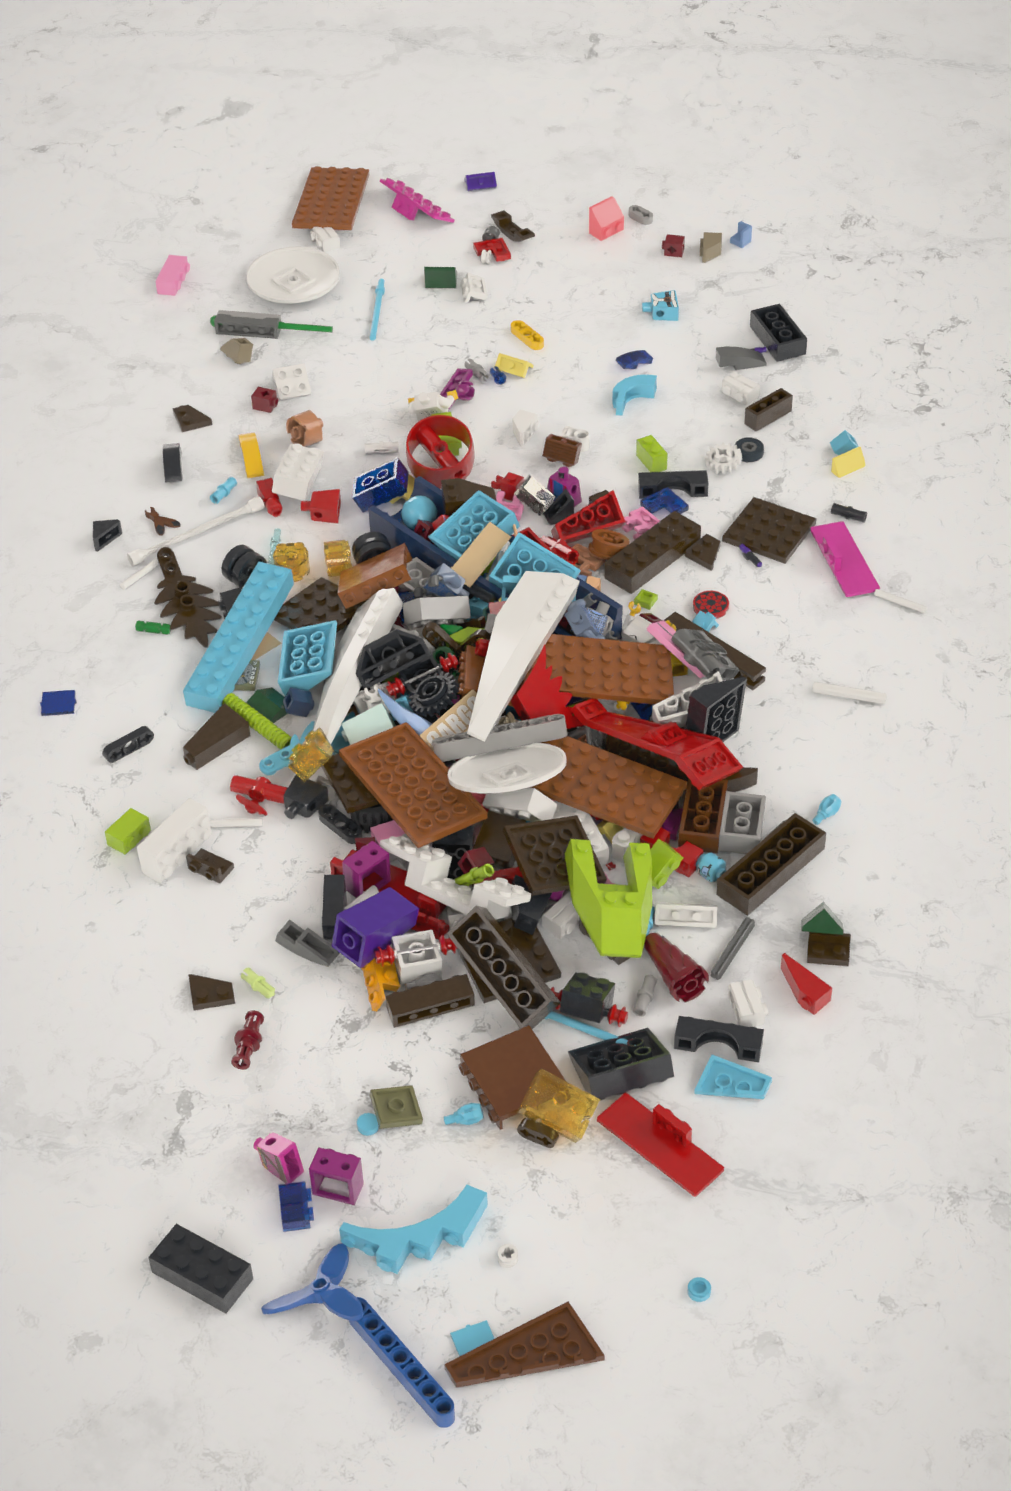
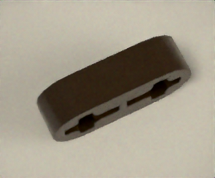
[517,1118,559,1148]

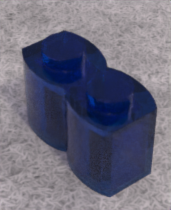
[278,1181,314,1232]

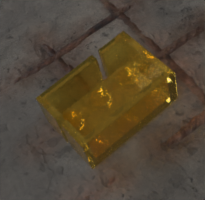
[517,1068,600,1143]

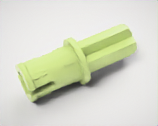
[241,968,275,999]

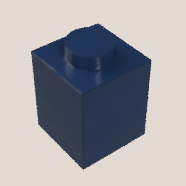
[283,687,315,717]

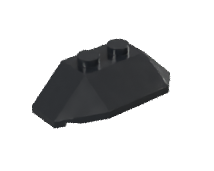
[356,629,431,689]

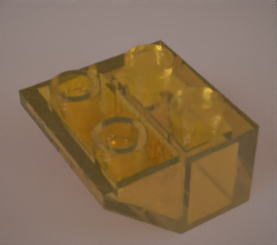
[288,727,334,782]

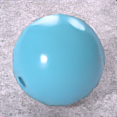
[401,496,437,532]

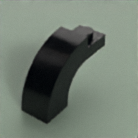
[163,443,183,483]

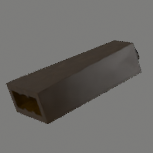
[183,704,251,770]

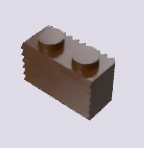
[542,434,582,467]

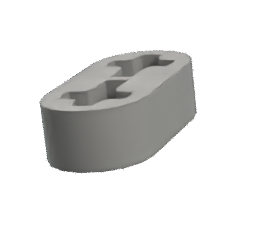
[628,205,653,225]

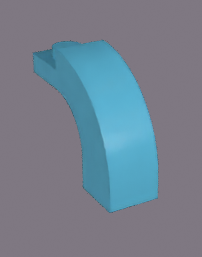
[612,375,657,416]

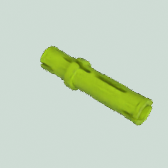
[453,864,494,887]

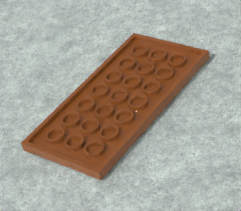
[292,166,370,230]
[522,634,674,704]
[339,722,488,848]
[530,736,687,839]

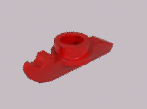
[236,794,268,816]

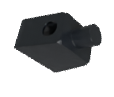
[284,774,329,819]

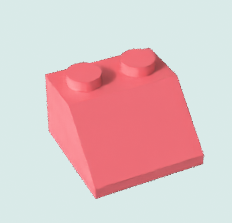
[589,196,624,241]

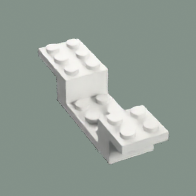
[379,834,531,920]

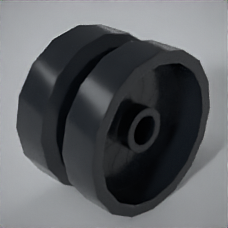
[352,532,391,565]
[221,544,267,589]

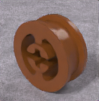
[588,529,630,560]

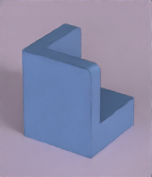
[730,221,752,248]

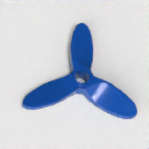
[261,1243,364,1321]

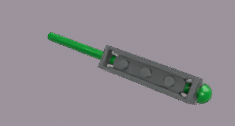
[210,310,333,339]

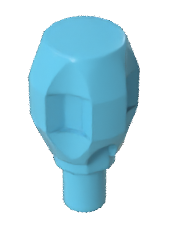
[812,794,842,825]
[444,1103,484,1125]

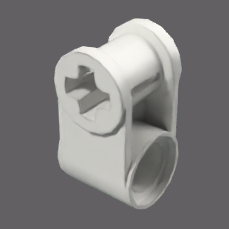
[559,426,590,452]

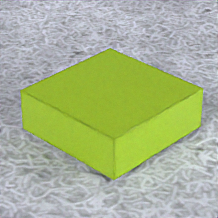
[634,589,658,610]

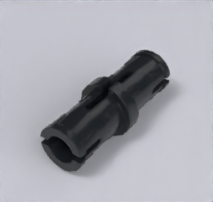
[831,503,868,523]

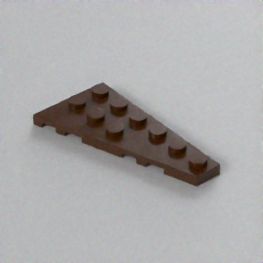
[444,1301,605,1388]

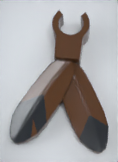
[145,507,181,536]

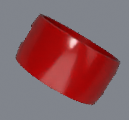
[406,415,475,489]

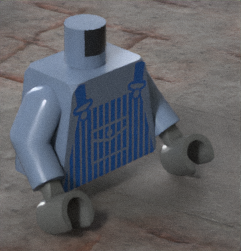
[412,563,469,600]
[564,593,617,640]

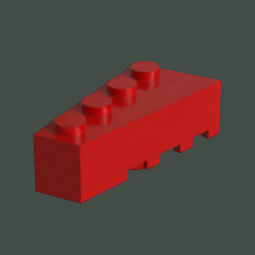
[551,490,625,544]

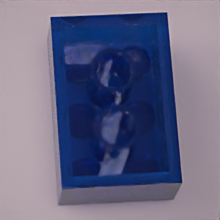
[352,457,409,513]

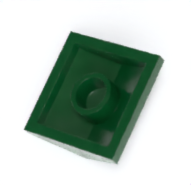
[246,687,287,723]

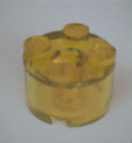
[323,540,352,577]
[273,542,310,582]

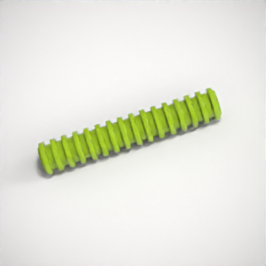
[222,693,292,749]

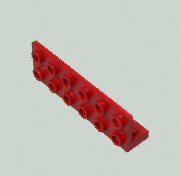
[330,849,447,919]

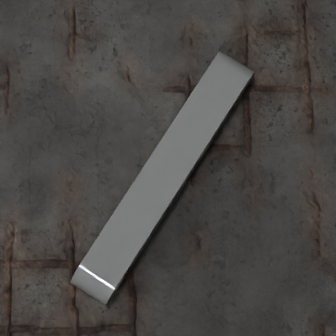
[432,714,567,762]

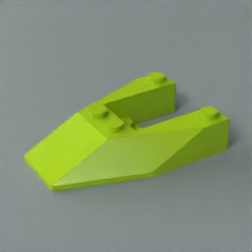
[565,839,652,958]

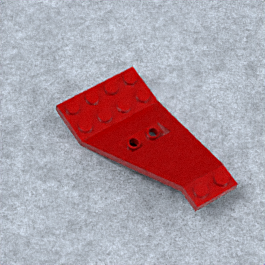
[571,698,743,791]

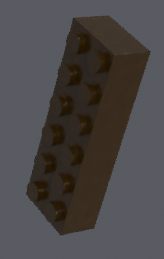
[604,511,701,594]
[716,813,826,916]
[447,905,561,1029]

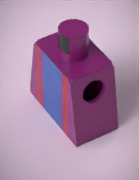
[546,467,582,508]

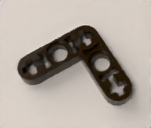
[422,622,491,666]

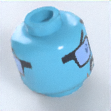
[696,852,726,883]

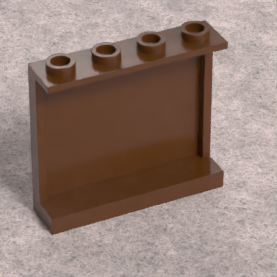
[458,1025,570,1130]

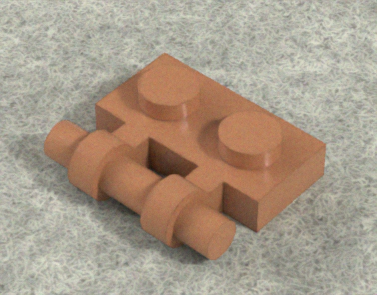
[572,543,606,577]

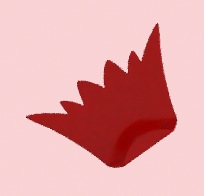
[510,644,584,729]

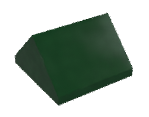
[424,267,458,288]
[801,901,844,935]

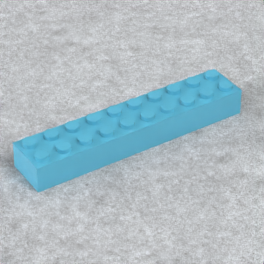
[183,562,294,713]

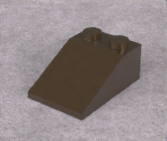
[441,478,497,516]

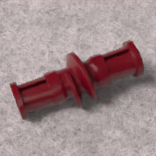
[231,1010,264,1070]

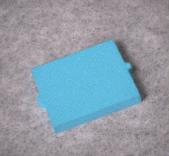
[450,1320,495,1356]

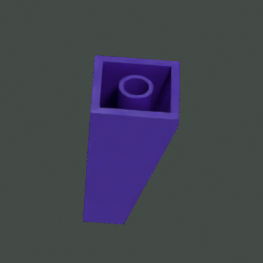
[332,887,419,969]

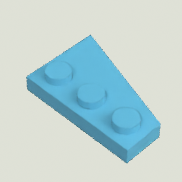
[694,1055,772,1099]

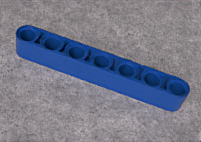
[349,1297,455,1428]

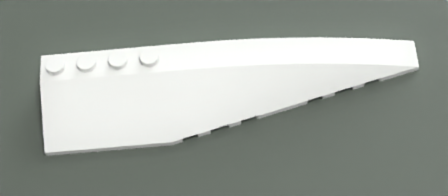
[467,571,580,742]
[305,588,403,762]

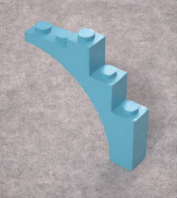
[339,1185,488,1274]

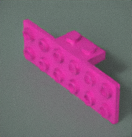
[379,178,455,223]
[810,521,880,597]

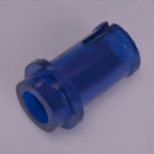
[490,366,506,385]

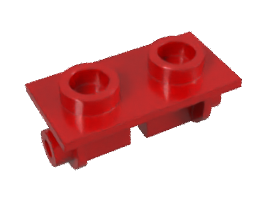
[411,911,450,940]

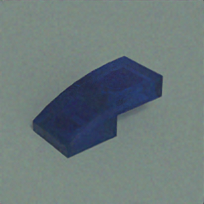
[615,350,653,369]

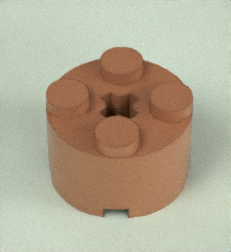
[286,410,323,447]

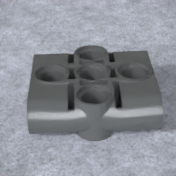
[671,629,739,680]

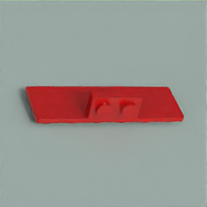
[597,1093,724,1197]

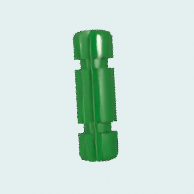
[135,620,171,635]

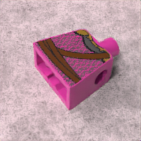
[253,1132,304,1186]

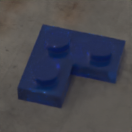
[640,487,689,514]

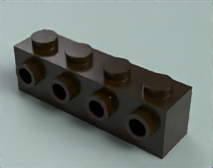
[386,974,475,1028]

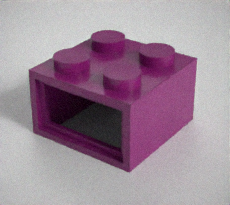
[342,841,391,898]
[309,1147,364,1206]

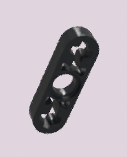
[102,726,154,763]
[318,804,362,844]

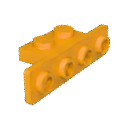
[361,958,400,1012]

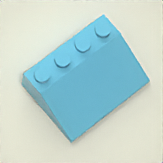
[429,490,520,560]
[489,532,581,595]
[278,620,337,696]

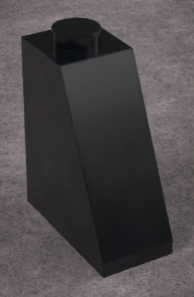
[322,875,347,939]
[511,875,552,935]

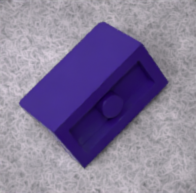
[464,172,497,191]

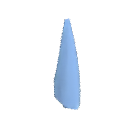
[378,689,432,743]

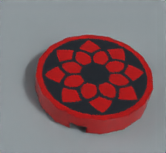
[693,590,729,619]

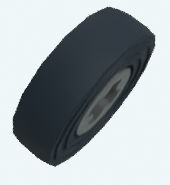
[735,437,764,462]

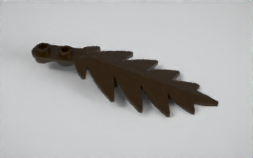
[154,547,222,648]

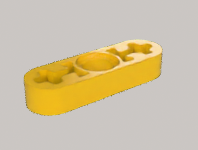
[511,320,544,350]

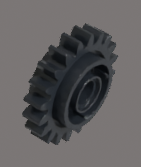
[409,671,459,718]

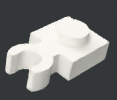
[363,685,390,713]

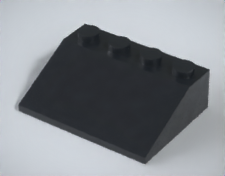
[685,677,747,742]
[568,1028,674,1101]

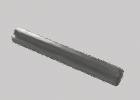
[710,917,755,980]

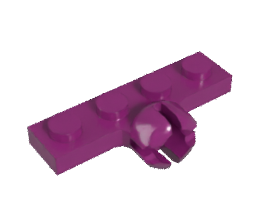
[440,368,475,411]

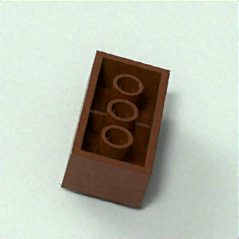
[678,778,728,854]

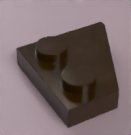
[188,974,235,1011]

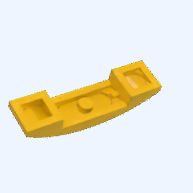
[238,432,264,478]

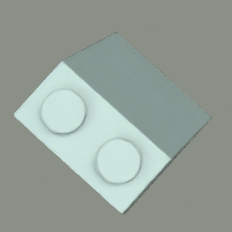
[341,703,396,745]

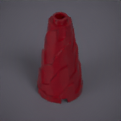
[644,933,709,1002]

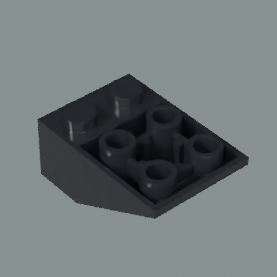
[432,826,475,879]

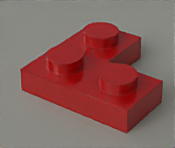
[473,237,511,262]

